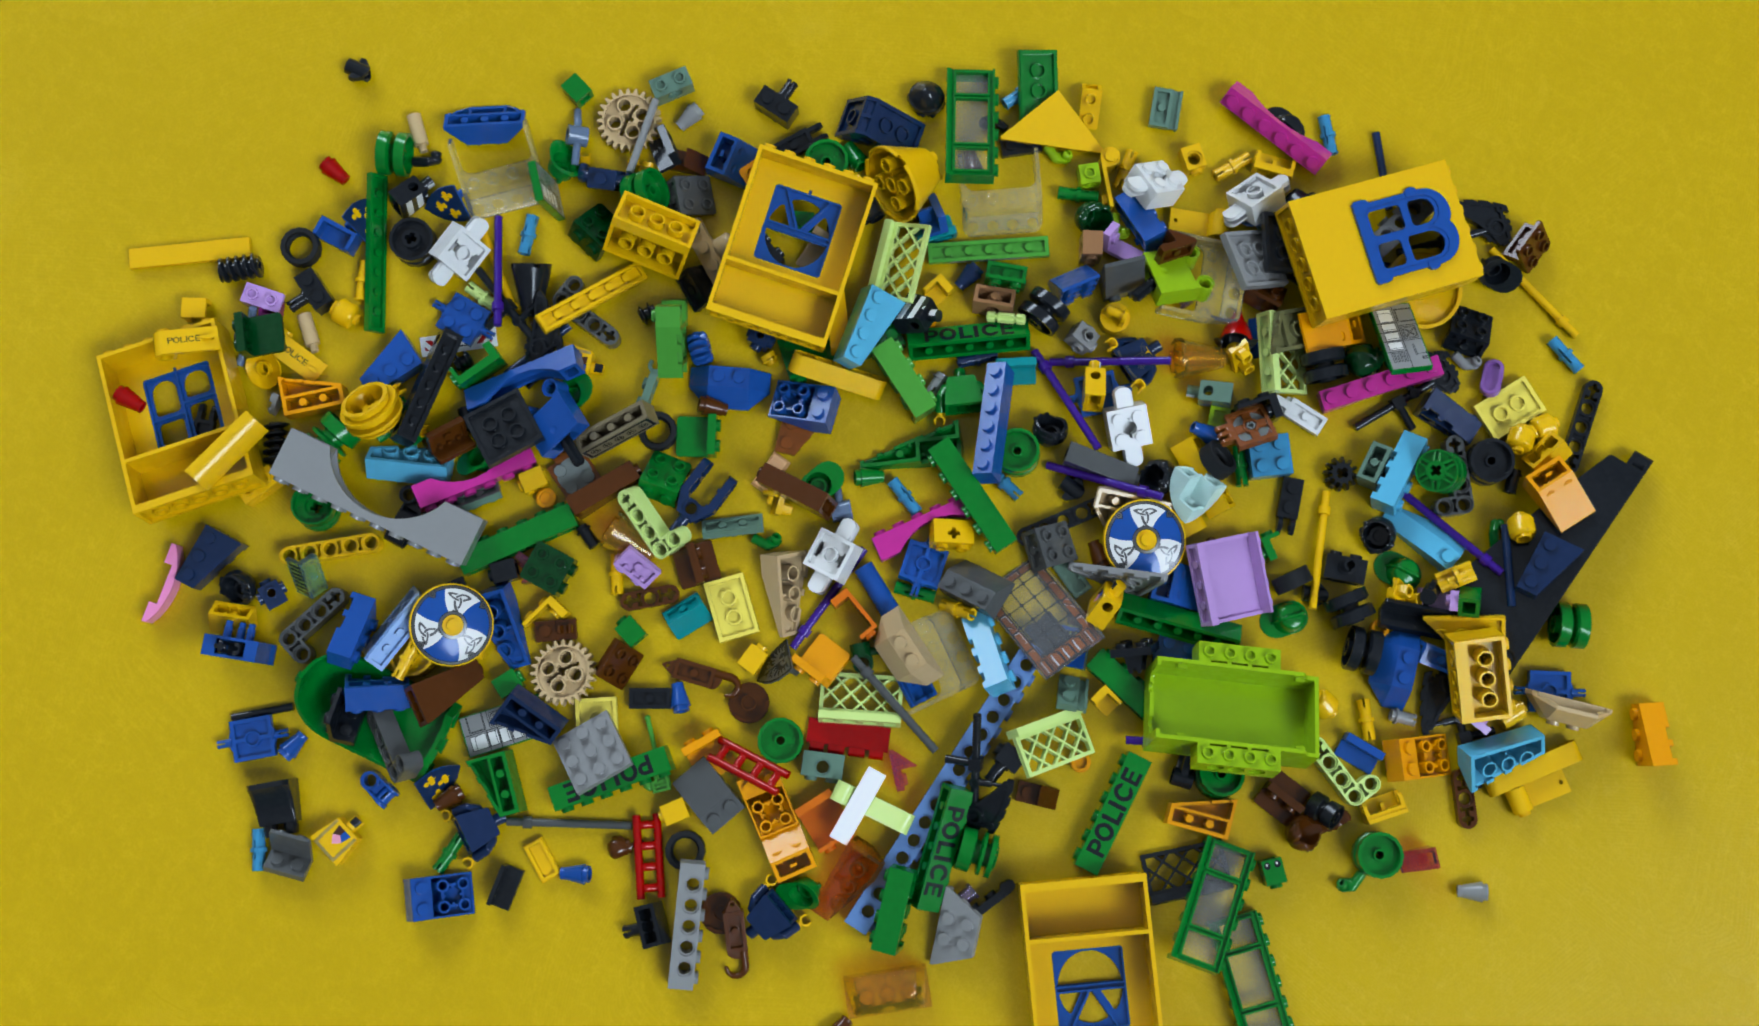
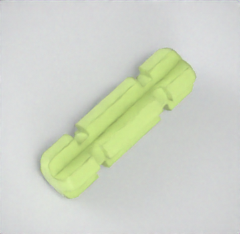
[986,311,1026,325]

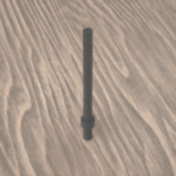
[850,655,939,754]
[506,816,632,830]

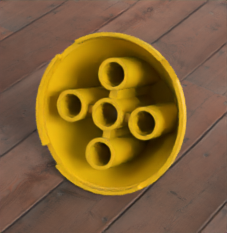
[865,145,943,223]

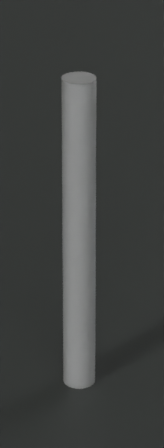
[626,98,659,174]

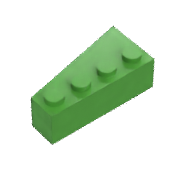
[871,337,937,424]

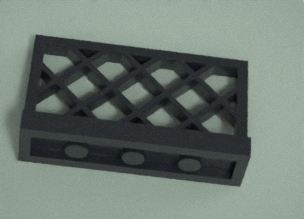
[1139,839,1234,906]

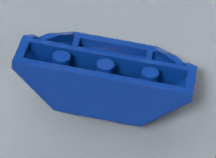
[443,105,526,145]
[689,365,772,411]
[1367,630,1421,711]

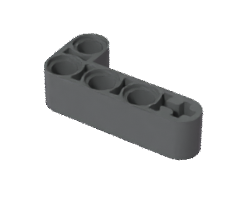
[553,276,621,349]
[1430,435,1474,518]
[279,588,350,664]
[367,709,423,783]

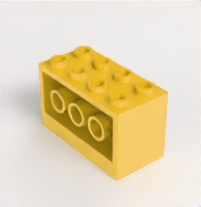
[602,190,701,280]
[1444,627,1516,724]

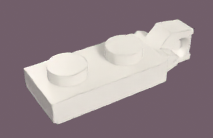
[1277,394,1328,437]

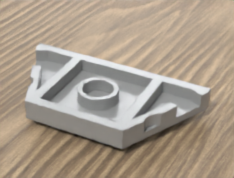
[929,885,983,965]

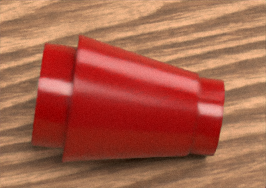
[319,156,350,185]
[112,385,146,413]

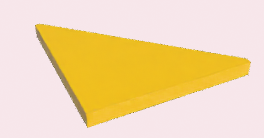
[999,90,1104,154]
[1422,615,1506,639]

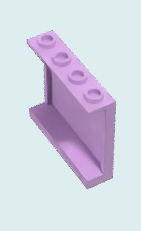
[1185,531,1274,627]

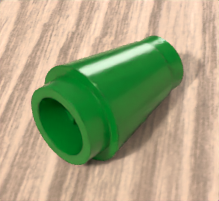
[843,141,868,172]
[854,467,884,488]

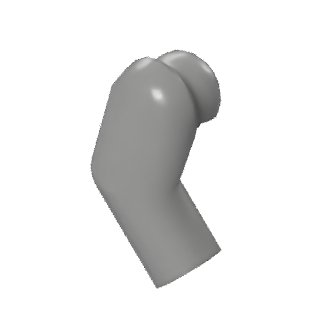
[1451,351,1482,371]

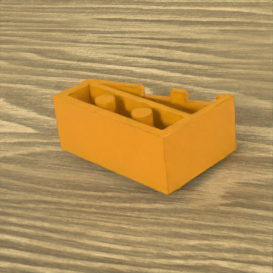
[1163,799,1238,840]

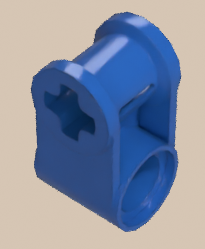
[360,770,400,809]

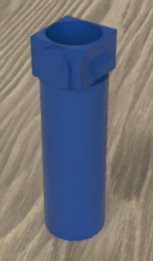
[855,561,898,616]

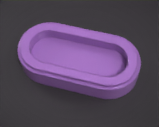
[1480,359,1504,398]

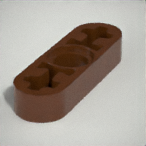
[620,585,680,611]
[1450,768,1478,829]

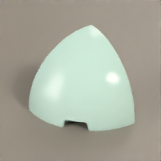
[1170,466,1227,524]

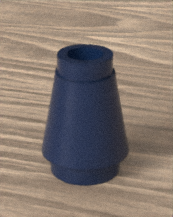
[954,261,984,291]

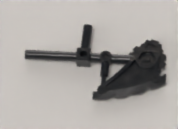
[1396,200,1512,256]
[475,267,564,362]
[1353,351,1461,431]
[1419,671,1496,789]
[945,713,1014,834]

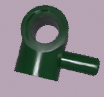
[849,641,879,674]

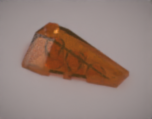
[811,835,885,921]

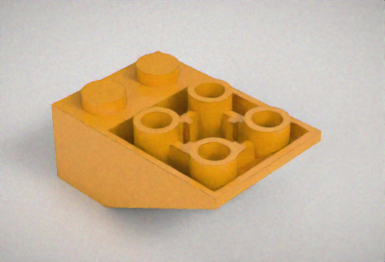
[1297,312,1366,354]
[1522,455,1596,533]
[1382,733,1451,782]
[736,768,799,840]
[761,808,818,883]

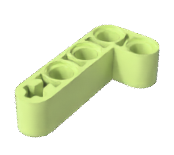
[617,485,692,559]
[1314,737,1381,806]
[830,779,915,835]

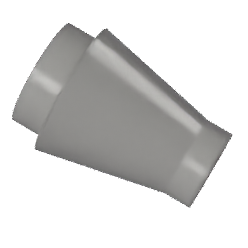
[675,102,705,131]
[1457,881,1489,902]

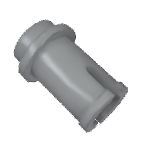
[927,371,948,396]
[1388,708,1417,727]

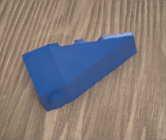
[479,581,531,669]

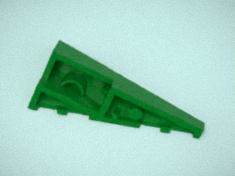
[860,420,964,470]

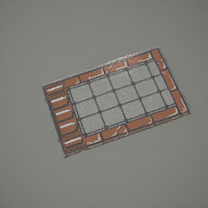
[995,560,1105,680]

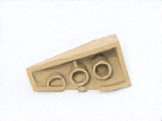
[760,550,808,638]

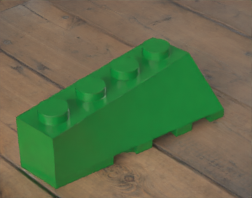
[869,864,918,956]

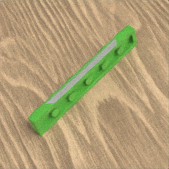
[928,236,1049,265]

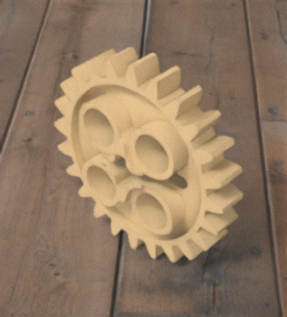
[596,88,662,154]
[530,639,597,707]

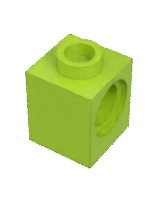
[1076,162,1101,190]

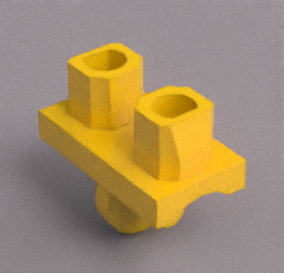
[1226,338,1255,376]
[763,490,793,516]
[1434,560,1478,594]
[1386,577,1422,605]

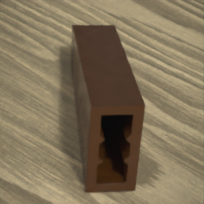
[564,460,643,520]
[756,462,838,522]
[404,659,485,728]

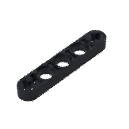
[1565,380,1603,472]
[1016,497,1098,546]

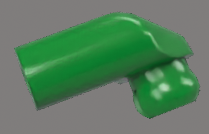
[1488,518,1504,547]
[1336,870,1366,892]

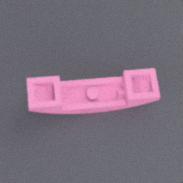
[141,543,184,623]

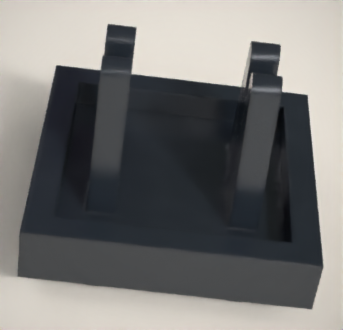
[1110,638,1160,674]

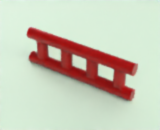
[706,736,791,796]
[632,813,666,900]

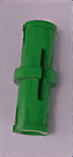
[1057,186,1099,203]
[1232,445,1249,487]
[894,580,937,604]
[432,832,463,874]

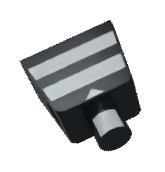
[388,176,435,219]
[892,292,943,334]

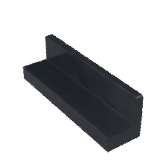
[1378,598,1458,640]

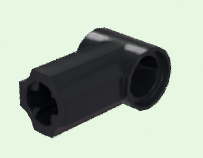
[1169,755,1195,790]

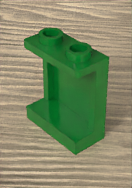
[449,340,508,390]

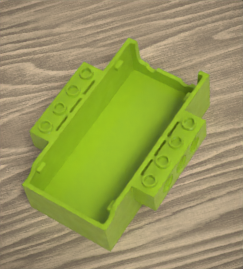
[1143,640,1319,778]

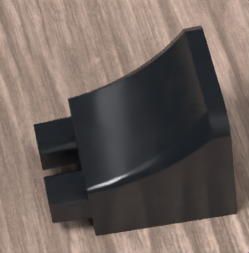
[246,779,302,838]

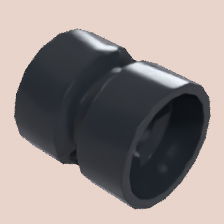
[1304,791,1345,830]

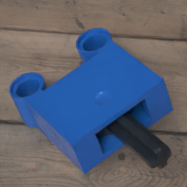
[528,378,590,467]
[200,620,277,666]

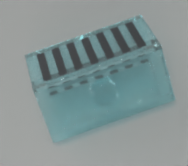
[286,553,328,599]

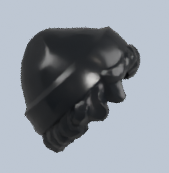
[907,81,946,118]
[1032,412,1068,447]
[1139,459,1175,494]
[1359,516,1397,554]
[219,570,257,605]

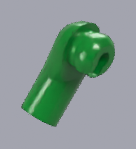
[751,533,782,550]

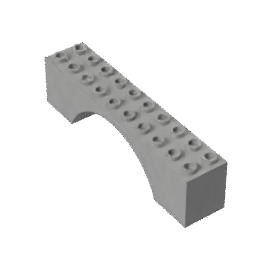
[269,428,488,567]

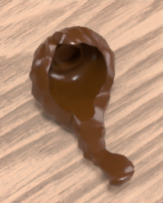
[1285,810,1351,852]

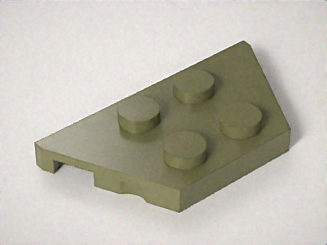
[1270,307,1307,354]

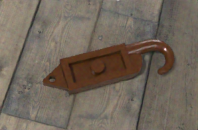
[662,657,741,698]
[722,897,749,979]

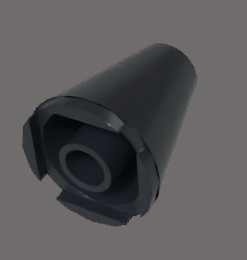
[511,263,552,317]

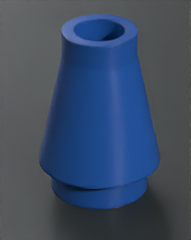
[1189,421,1219,444]
[671,682,691,714]
[277,731,308,762]
[559,864,592,885]

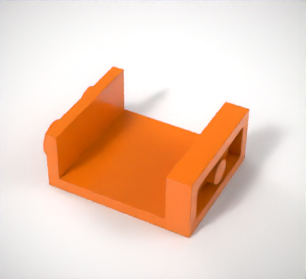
[830,588,878,642]
[794,788,856,854]

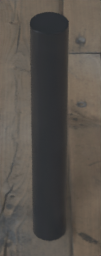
[231,702,295,721]

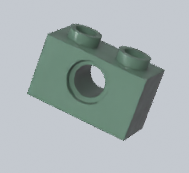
[648,66,695,106]
[1356,441,1394,491]
[800,750,845,784]

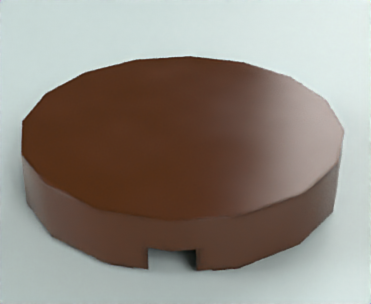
[728,682,770,724]
[701,892,741,934]

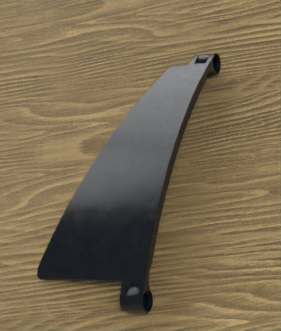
[1453,450,1653,675]

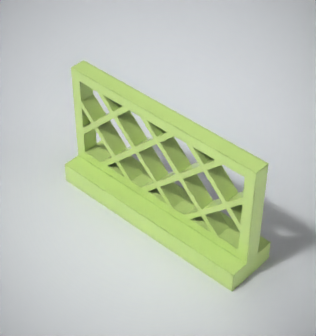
[868,219,932,304]
[1256,310,1307,395]
[818,672,903,728]
[1006,710,1095,779]

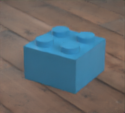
[1245,433,1294,481]

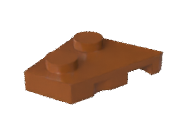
[774,422,814,456]

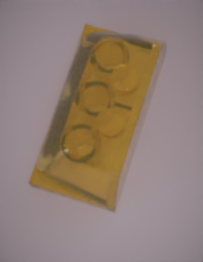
[843,963,932,1019]

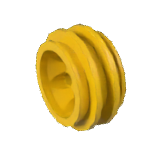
[340,381,403,440]

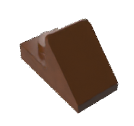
[670,148,709,176]
[1154,229,1197,265]
[1015,780,1060,810]

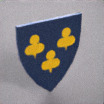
[425,185,471,221]
[341,199,366,243]
[414,765,460,810]

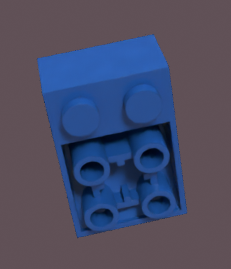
[705,132,758,190]
[1048,265,1101,306]
[768,380,841,434]
[1148,563,1198,613]
[403,871,475,922]

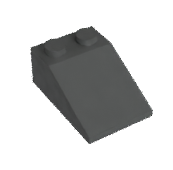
[1098,255,1145,303]
[672,756,745,834]

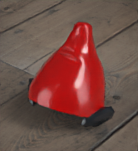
[1214,310,1258,351]

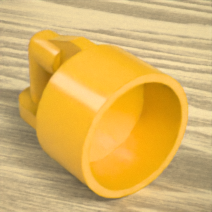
[1098,302,1130,336]

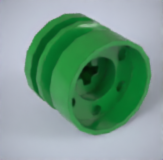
[307,410,361,464]
[1415,449,1467,494]
[291,491,341,532]
[953,826,1000,878]

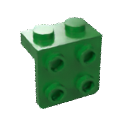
[984,260,1028,294]
[676,414,721,458]
[638,451,691,508]

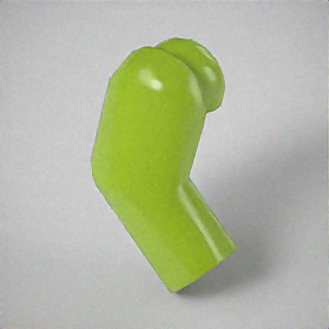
[1043,147,1073,164]
[1112,212,1131,240]

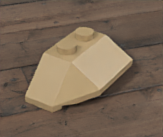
[1093,486,1174,528]
[874,605,945,686]
[1525,688,1613,731]

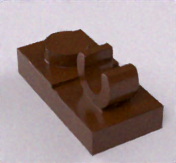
[534,618,578,643]

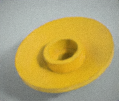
[245,354,282,389]

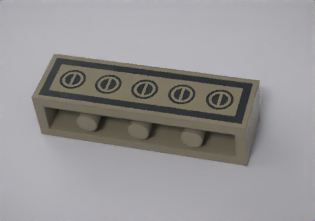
[575,399,659,460]

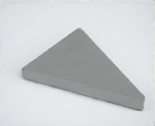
[1067,562,1169,597]

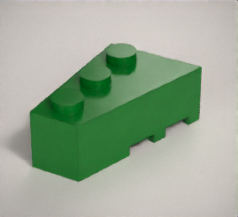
[466,750,528,817]

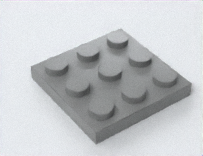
[1220,230,1289,290]
[553,710,634,796]

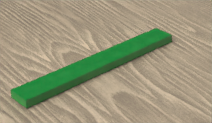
[364,172,388,334]

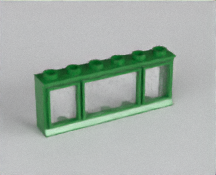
[945,68,999,184]
[1167,835,1256,975]
[1205,909,1294,1026]

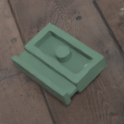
[1148,87,1184,132]
[1056,674,1089,714]

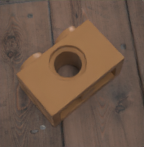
[1078,230,1103,267]
[972,284,1016,315]

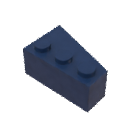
[175,524,249,590]
[1515,531,1584,600]
[489,684,569,745]

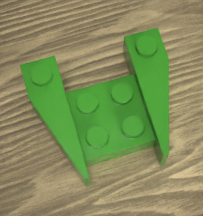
[651,299,688,378]

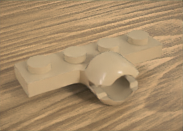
[692,217,730,285]

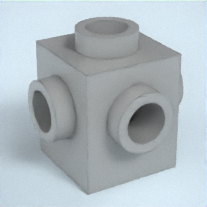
[1063,320,1100,355]

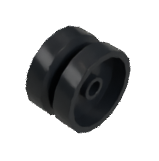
[389,217,438,267]
[1018,286,1070,336]
[1299,346,1350,385]
[1466,438,1515,486]
[1322,586,1376,630]
[1341,625,1384,676]

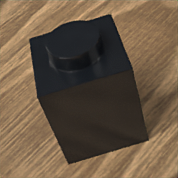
[488,558,521,585]

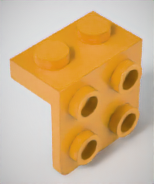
[791,634,851,689]
[681,727,736,775]

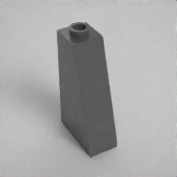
[1062,441,1141,485]

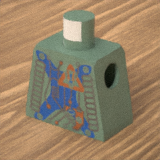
[1186,380,1234,408]

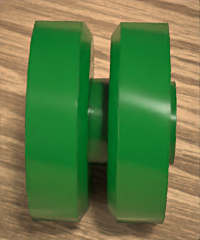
[375,131,414,177]
[805,139,849,171]
[620,167,670,207]
[1002,428,1040,477]
[1547,602,1592,649]
[758,718,804,763]
[1194,770,1245,800]
[1351,831,1404,879]

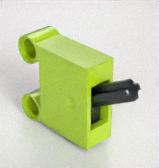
[1131,246,1215,306]

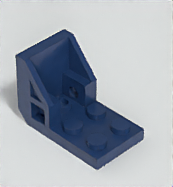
[835,96,926,148]

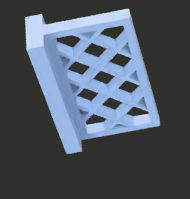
[362,586,422,671]

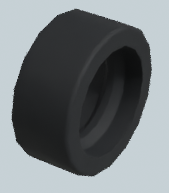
[280,227,322,268]
[639,412,677,451]
[1199,440,1237,480]
[1271,565,1313,596]
[665,830,706,870]

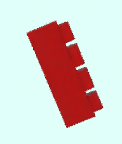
[806,717,891,761]

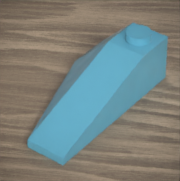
[1382,509,1465,571]

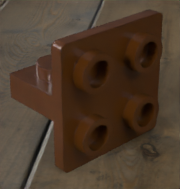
[1502,220,1550,274]
[1237,287,1287,312]
[422,416,477,464]
[673,540,722,590]
[595,637,644,690]
[1253,771,1311,826]

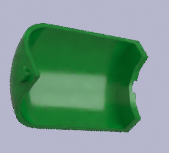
[294,655,462,783]

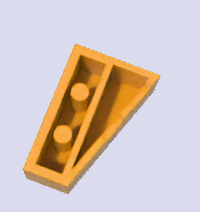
[277,377,349,420]
[1629,702,1678,766]

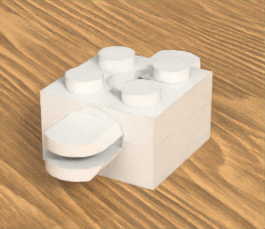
[1122,160,1188,210]
[1222,172,1291,228]
[428,216,491,286]
[1102,386,1153,466]
[803,518,863,595]

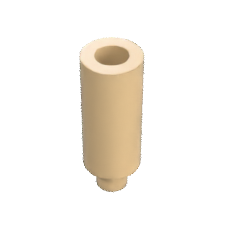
[407,113,429,154]
[297,312,320,353]

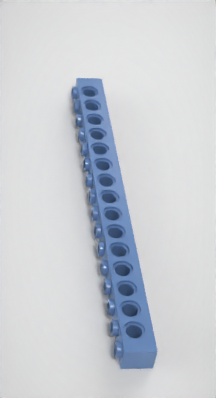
[844,642,1045,935]

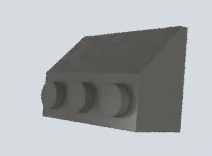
[937,560,1015,619]

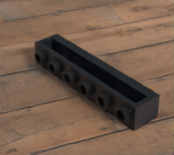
[390,327,464,448]

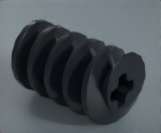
[217,253,264,283]
[263,422,290,465]

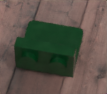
[568,204,613,262]
[232,311,286,359]
[520,541,579,597]

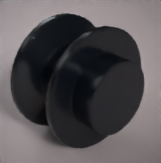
[637,302,655,325]
[453,351,474,373]

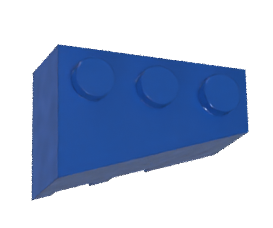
[1114,192,1168,252]
[360,329,424,386]
[326,591,379,670]
[344,674,410,714]

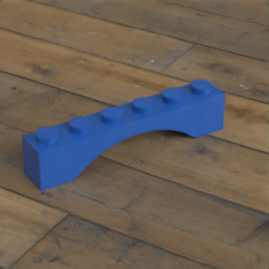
[464,344,586,412]

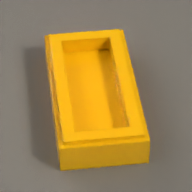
[523,836,560,884]

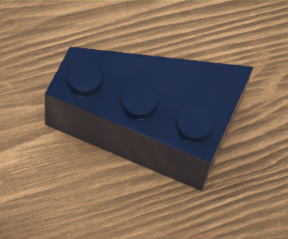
[1413,387,1482,446]

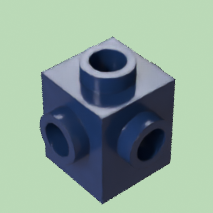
[746,329,777,353]
[256,578,288,611]

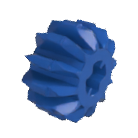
[687,331,713,366]

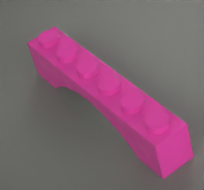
[1220,81,1332,175]
[1316,355,1444,414]
[411,448,537,513]
[871,488,984,562]

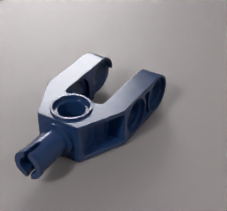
[669,457,738,531]

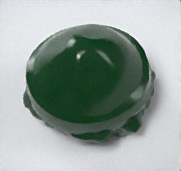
[1074,201,1114,232]
[1344,344,1384,378]

